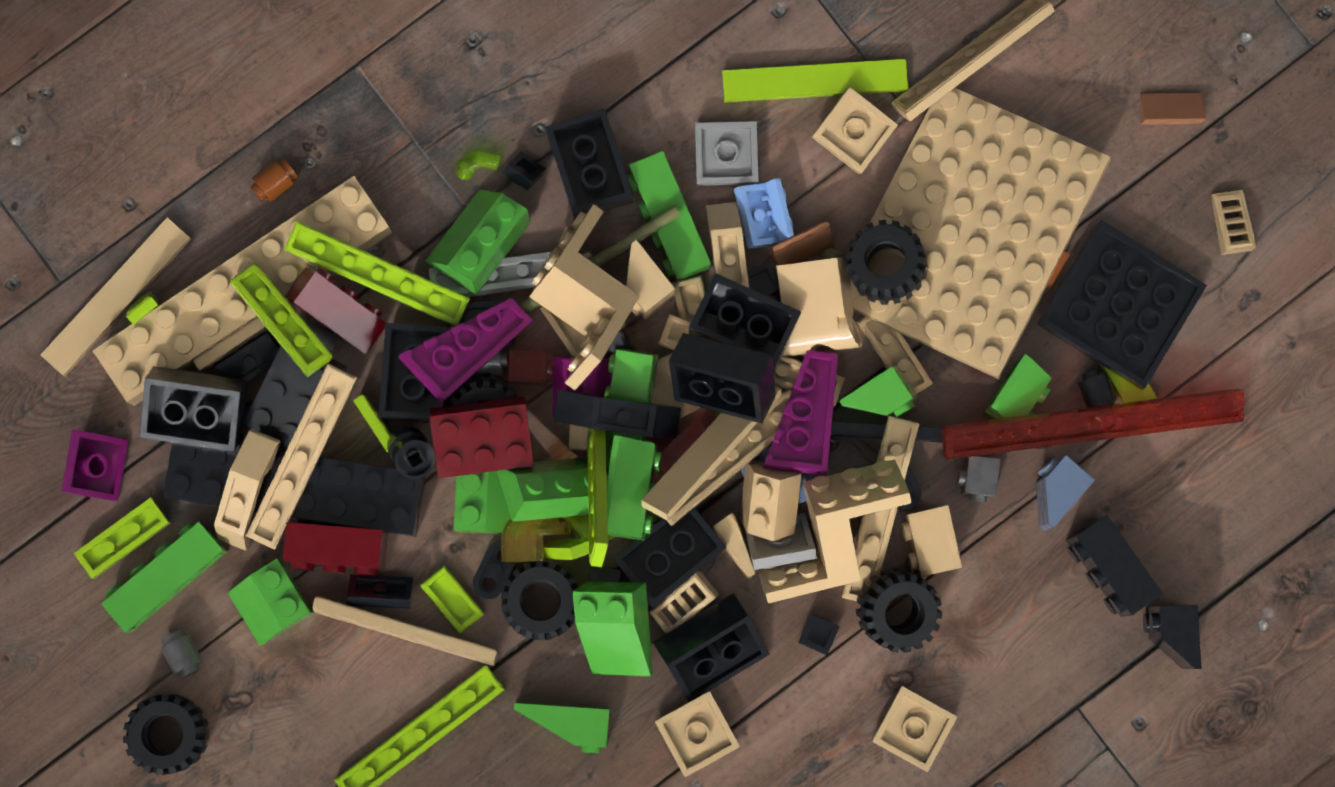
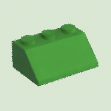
[425,189,530,295]
[607,435,662,541]
[497,458,589,522]

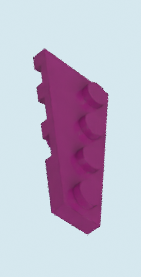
[398,298,533,404]
[763,350,838,475]

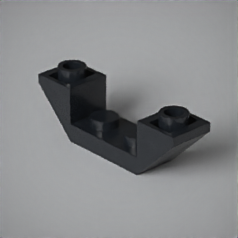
[553,389,681,439]

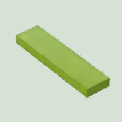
[230,262,333,377]

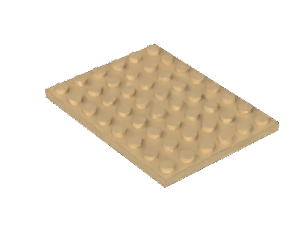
[849,88,1111,380]

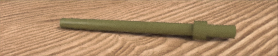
[519,205,681,314]

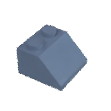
[1036,455,1095,531]

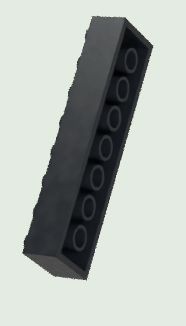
[163,443,426,537]

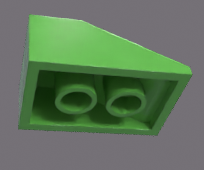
[454,471,551,536]
[573,581,653,676]

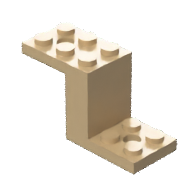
[529,204,640,390]
[757,459,911,603]

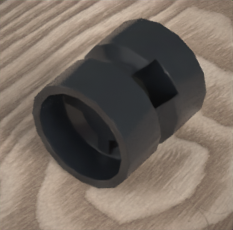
[387,426,435,479]

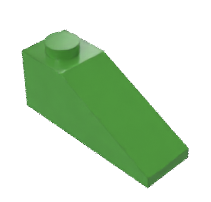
[514,702,610,753]

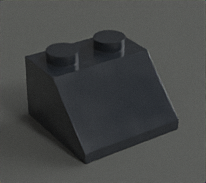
[1143,605,1202,669]

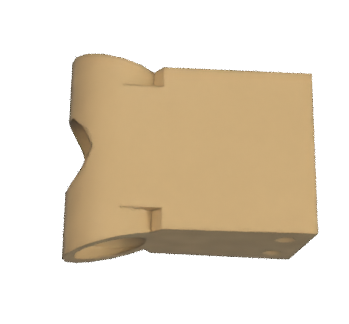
[777,258,862,357]

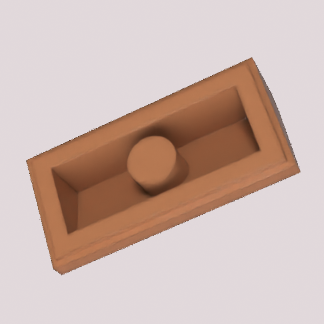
[1140,93,1206,125]
[770,221,835,266]

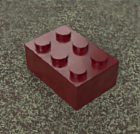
[430,396,534,478]
[283,522,388,576]

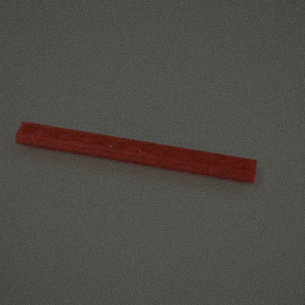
[942,388,1244,460]

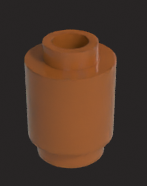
[250,158,298,203]

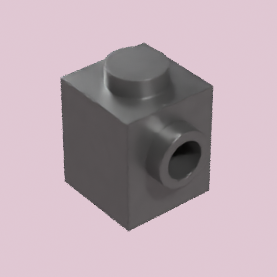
[957,455,1001,503]

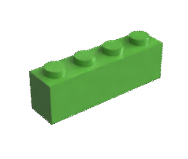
[626,151,711,282]
[604,348,659,475]
[101,522,228,633]

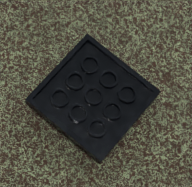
[1037,220,1207,390]

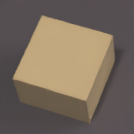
[569,424,588,451]

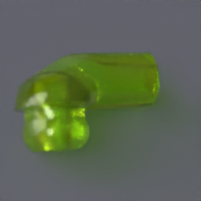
[456,151,501,180]

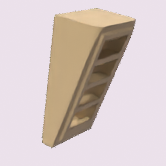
[1211,190,1256,255]
[712,513,755,579]
[649,571,719,634]

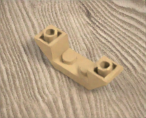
[706,202,749,288]
[214,429,280,551]

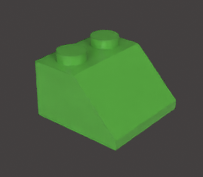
[983,354,1052,433]
[839,366,918,417]
[228,558,314,646]

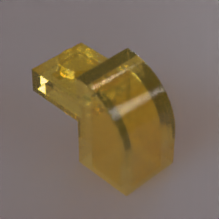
[501,518,571,562]

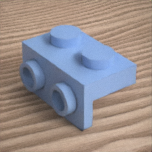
[734,178,794,249]

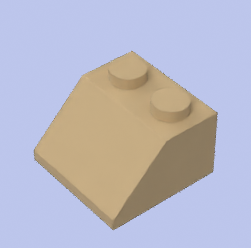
[626,240,675,320]
[740,460,801,541]
[901,505,962,577]

